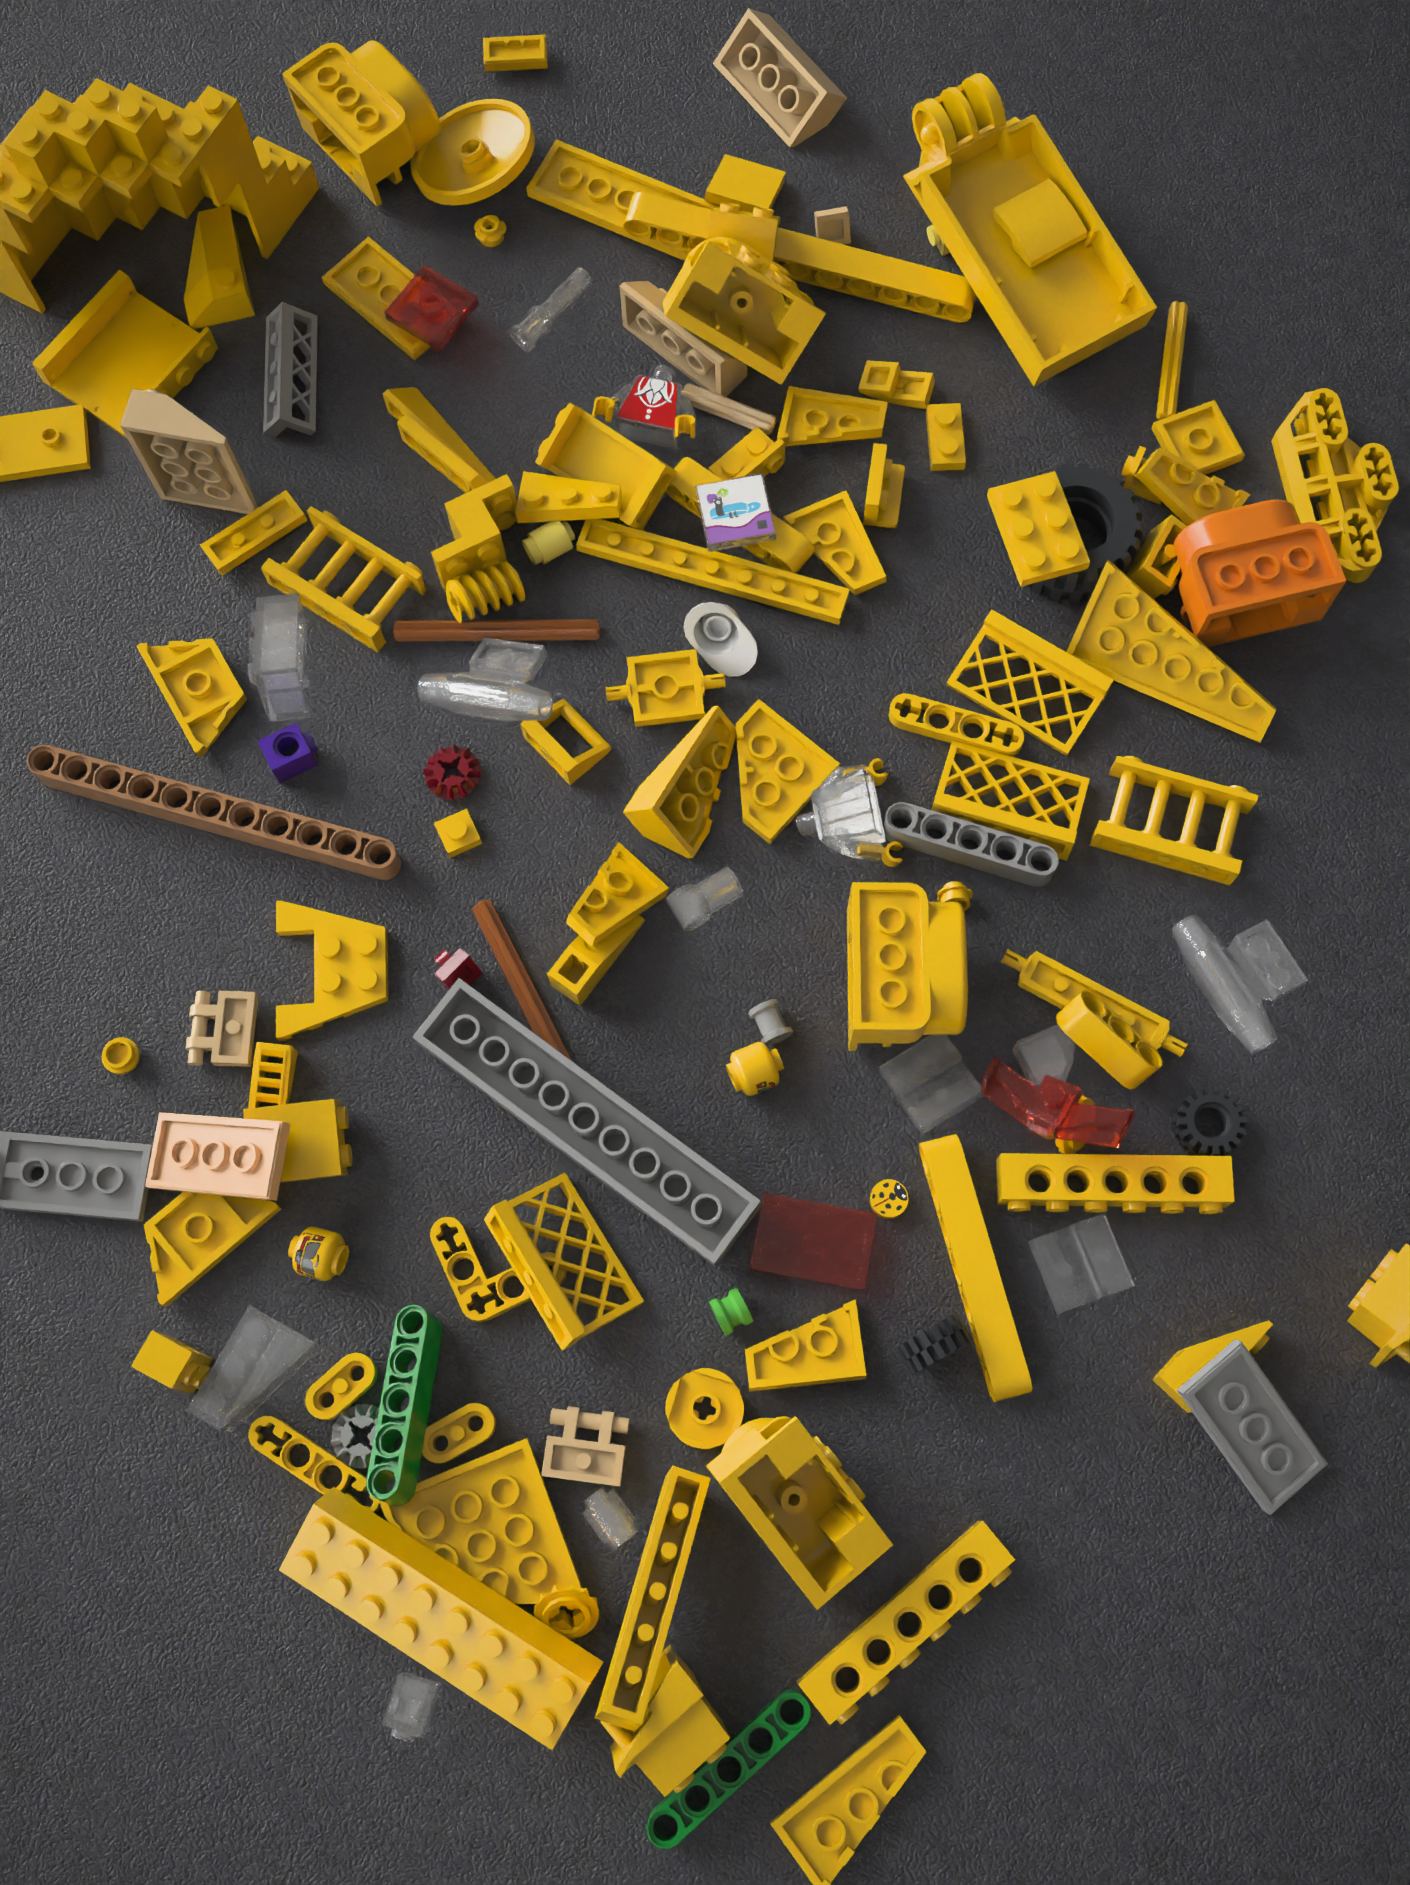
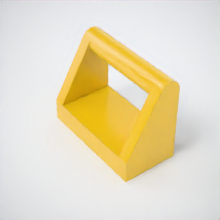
[520,699,612,785]

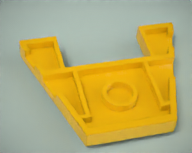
[276,901,389,1041]

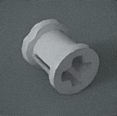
[748,999,793,1047]

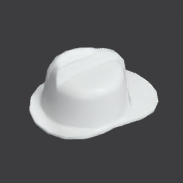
[683,602,758,677]

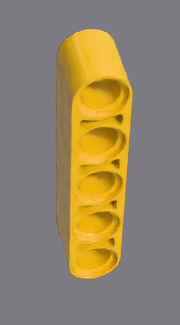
[666,457,815,574]

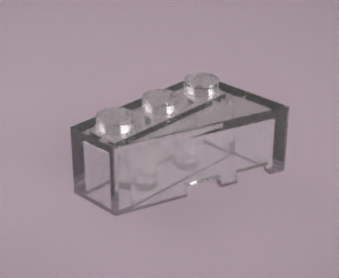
[248,593,311,722]
[186,1305,325,1432]

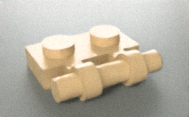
[185,991,259,1067]
[541,1406,630,1487]

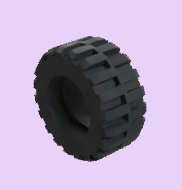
[1005,463,1144,603]

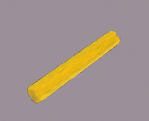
[1156,301,1188,420]

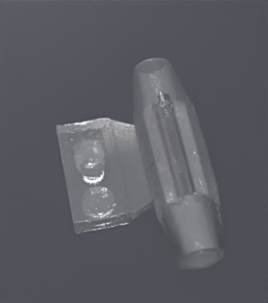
[418,637,553,722]
[1171,914,1308,1054]

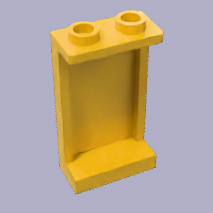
[535,403,678,531]

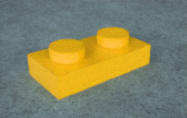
[926,403,966,471]

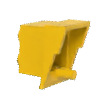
[1347,1243,1410,1368]
[600,1645,730,1797]

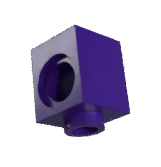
[258,723,319,783]

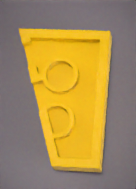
[777,386,888,446]
[1135,447,1251,526]
[515,471,622,523]
[783,490,887,595]
[566,842,669,947]
[745,1299,866,1392]

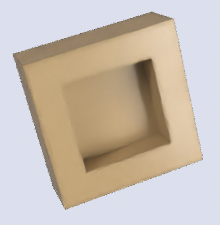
[814,206,851,245]

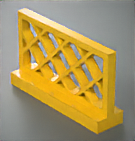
[946,609,1114,756]
[931,740,1090,861]
[484,1173,644,1351]

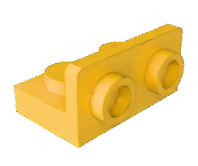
[708,427,786,481]
[863,443,905,528]

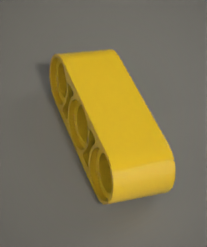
[1056,990,1162,1090]

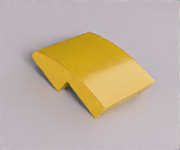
[993,178,1087,268]

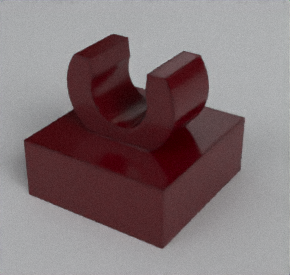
[433,948,482,991]

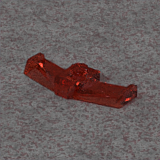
[981,1057,1135,1148]

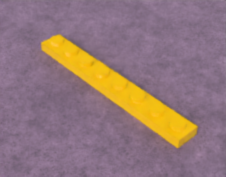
[576,519,850,625]

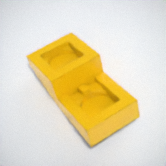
[858,360,935,409]

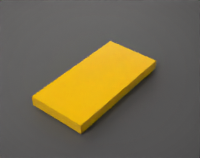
[322,236,461,360]

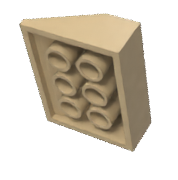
[120,389,258,514]

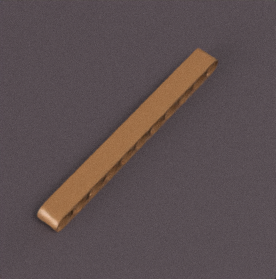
[26,745,402,880]

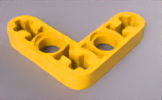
[430,1217,567,1323]

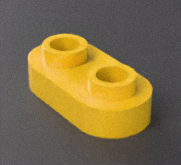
[305,1353,377,1420]
[422,1403,496,1464]

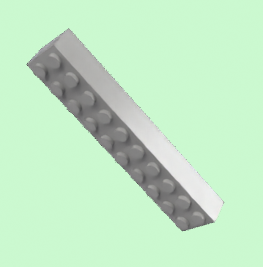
[413,978,761,1267]

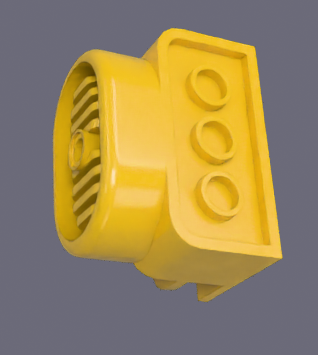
[282,40,440,207]
[663,237,826,385]
[847,882,968,1051]
[706,1416,893,1610]

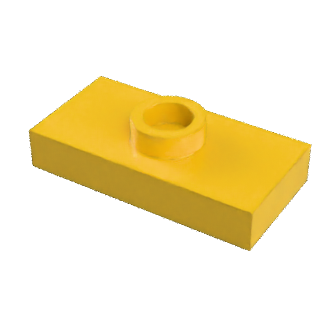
[483,35,548,72]

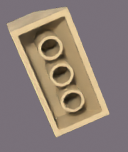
[713,8,847,148]
[619,281,747,397]

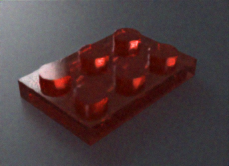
[750,1193,877,1291]

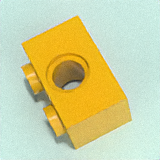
[131,1330,213,1394]

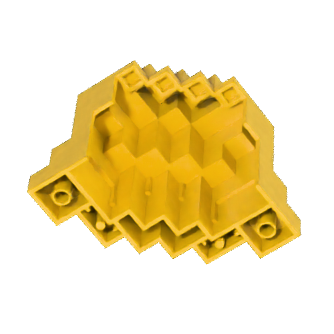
[0,78,320,314]

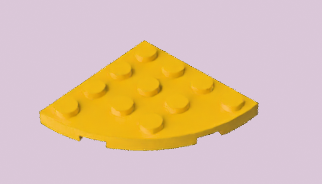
[379,1438,583,1604]

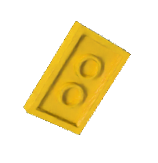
[987,471,1090,587]

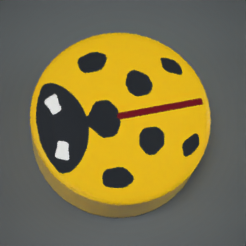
[870,1179,909,1219]

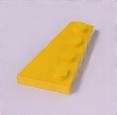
[770,1715,926,1885]

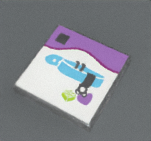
[695,473,776,552]

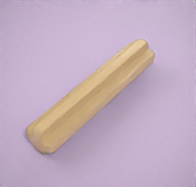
[681,383,776,435]

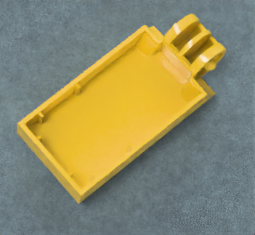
[903,73,1157,386]

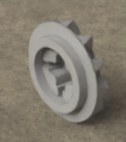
[330,1404,379,1469]

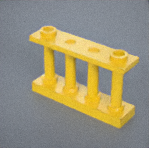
[261,506,427,653]
[1090,756,1259,885]

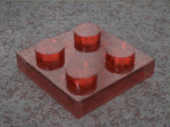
[384,265,479,352]

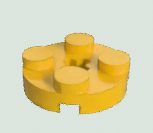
[665,1368,744,1449]

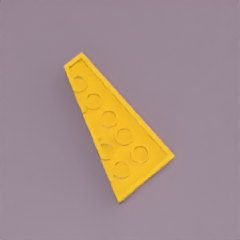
[1067,560,1276,743]

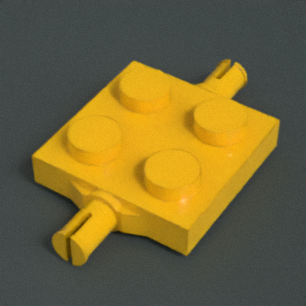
[605,649,726,727]

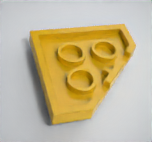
[736,699,840,844]

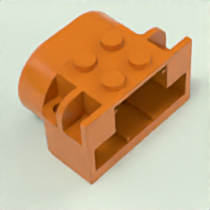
[1173,500,1346,647]

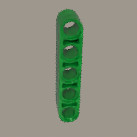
[366,1304,442,1507]
[646,1689,811,1849]

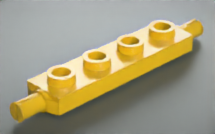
[1001,949,1188,1057]

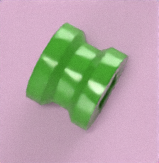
[709,1288,754,1336]

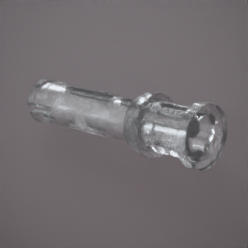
[510,267,592,352]

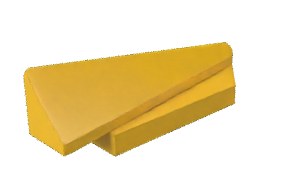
[382,387,496,493]

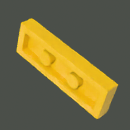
[200,490,307,576]

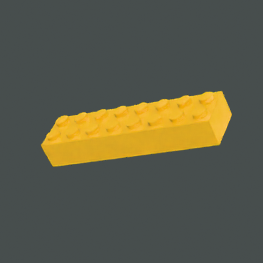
[279,1487,603,1750]

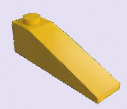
[184,205,255,330]
[623,706,736,859]

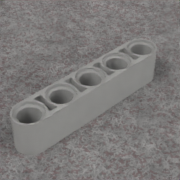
[883,802,1059,887]

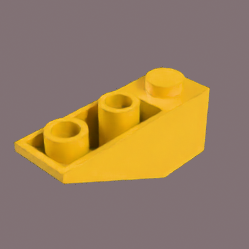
[547,915,645,1006]
[1152,1320,1273,1413]

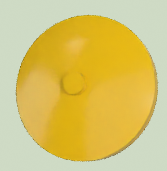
[411,99,535,206]

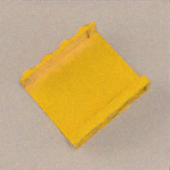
[32,270,218,438]

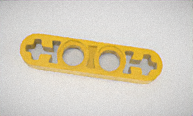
[889,693,1024,757]
[248,1416,381,1514]

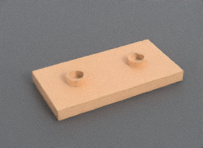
[145,1112,290,1201]

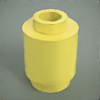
[522,521,575,565]

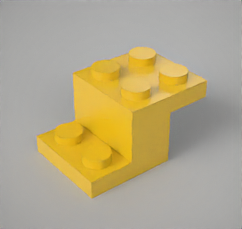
[431,474,517,593]

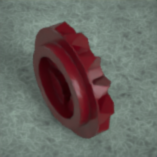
[423,744,481,800]

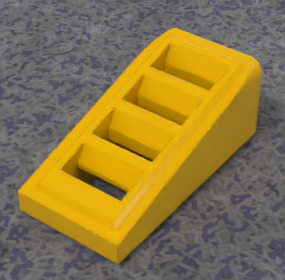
[248,1042,298,1109]

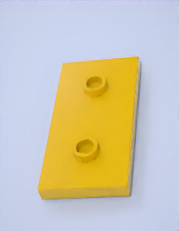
[0,404,91,482]

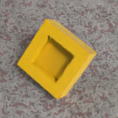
[434,809,482,858]

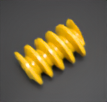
[446,561,525,623]

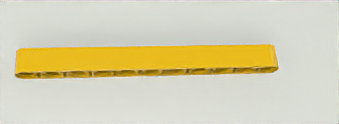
[623,192,977,323]

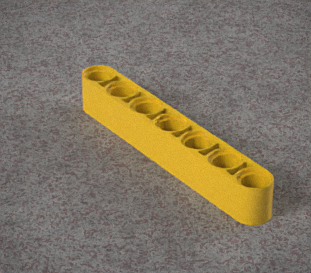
[919,1134,1032,1402]

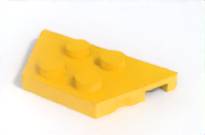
[137,638,247,758]
[144,1192,281,1307]

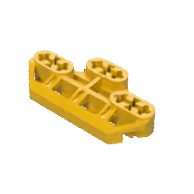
[1271,388,1399,583]

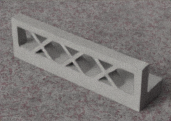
[263,302,318,437]

